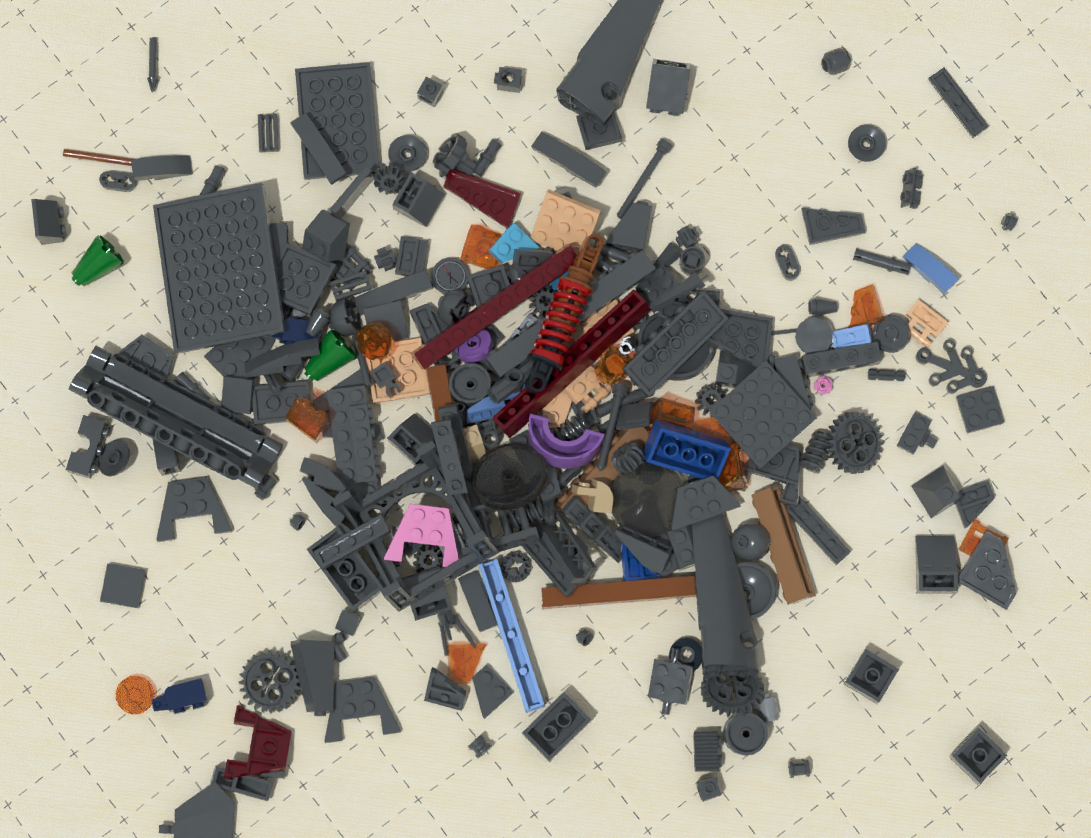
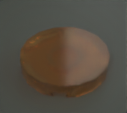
[116,676,155,715]

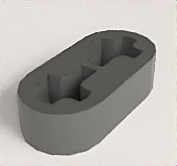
[99,171,136,192]
[775,245,800,281]

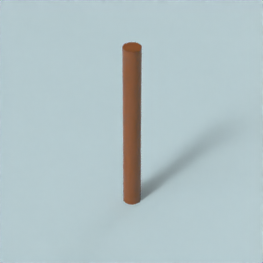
[63,149,132,166]

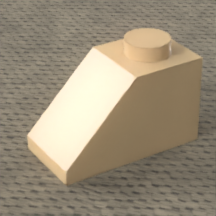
[464,424,487,465]

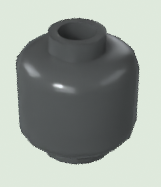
[821,48,851,75]

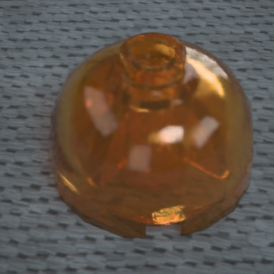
[355,322,394,361]

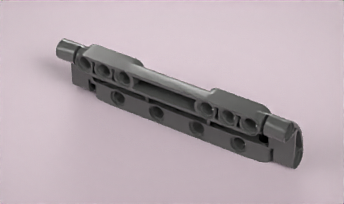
[68,345,283,489]

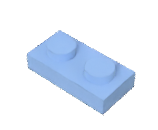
[833,324,873,350]

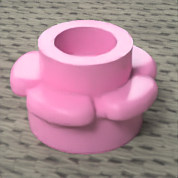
[814,376,833,395]

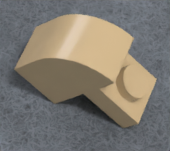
[571,479,613,514]

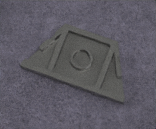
[670,475,741,531]

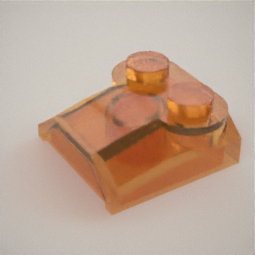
[460,225,502,269]

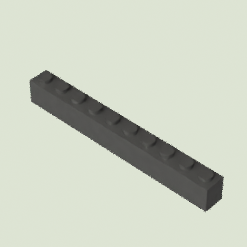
[486,250,656,380]

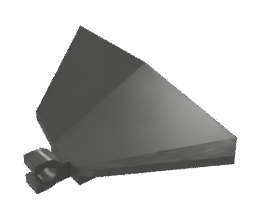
[159,782,235,838]

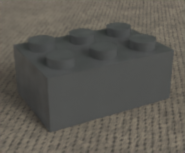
[522,692,591,762]

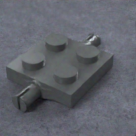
[648,648,693,715]

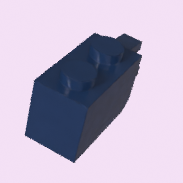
[266,318,321,345]
[151,678,208,714]

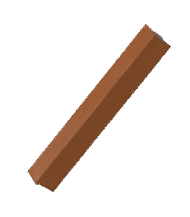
[541,576,696,609]

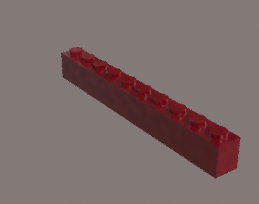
[410,245,577,370]
[492,289,651,439]

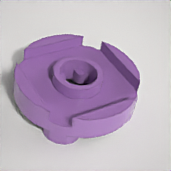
[454,329,493,363]

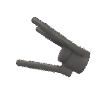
[437,610,477,656]

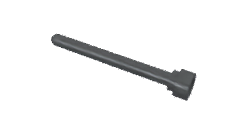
[617,138,673,219]
[597,383,629,471]

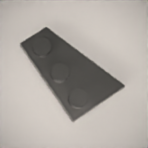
[801,207,865,245]

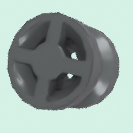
[468,734,492,759]

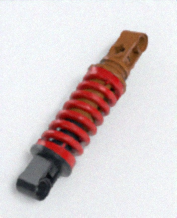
[525,234,604,394]

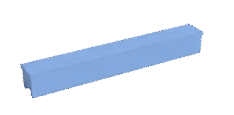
[479,559,544,713]

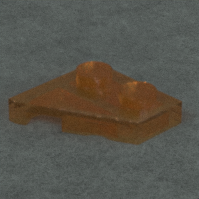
[848,285,884,328]
[447,644,485,684]

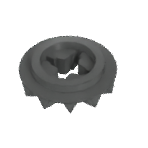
[500,551,531,582]

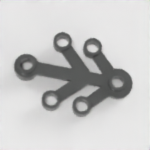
[915,340,987,394]

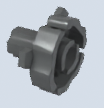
[433,133,477,178]

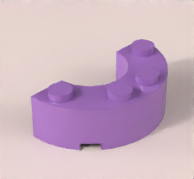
[528,414,605,469]

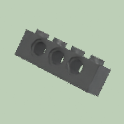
[801,342,881,378]

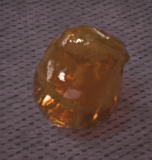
[594,346,632,385]

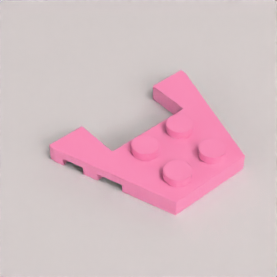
[384,503,459,567]

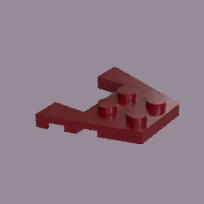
[224,705,292,779]

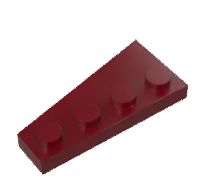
[443,169,521,229]

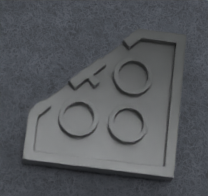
[958,531,1017,610]

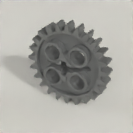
[825,411,884,474]
[238,650,301,714]
[701,673,764,718]

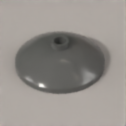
[737,562,776,620]

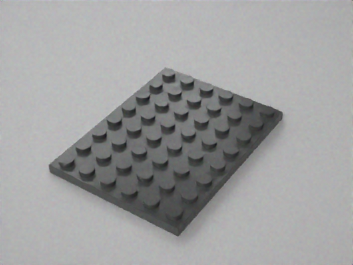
[153,183,286,354]

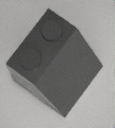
[646,59,690,116]

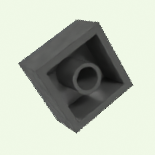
[844,649,899,704]
[949,728,1008,785]

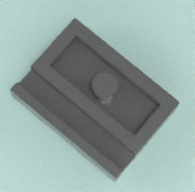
[395,236,428,276]

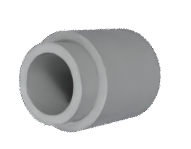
[758,693,779,723]

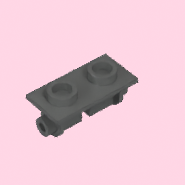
[900,168,923,209]

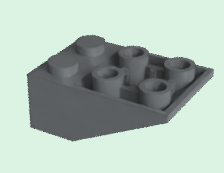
[915,536,958,594]

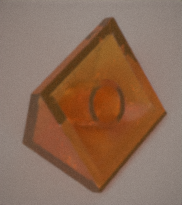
[718,443,748,492]

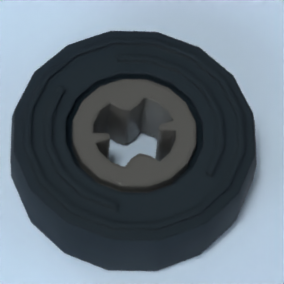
[669,638,702,672]

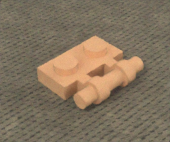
[906,299,948,348]
[563,365,612,413]

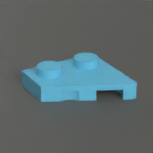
[488,223,540,264]

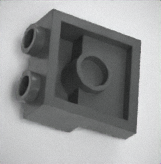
[466,265,511,307]

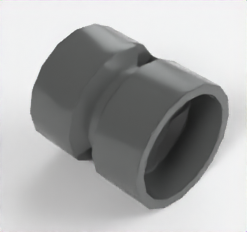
[679,246,705,276]

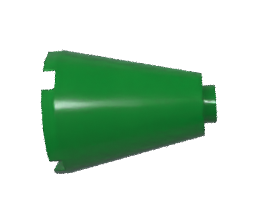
[71,235,124,286]
[304,330,357,381]

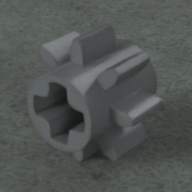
[675,225,699,248]
[374,247,397,272]

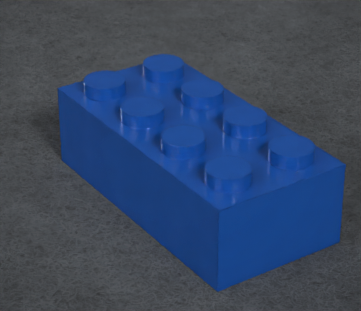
[643,419,731,480]

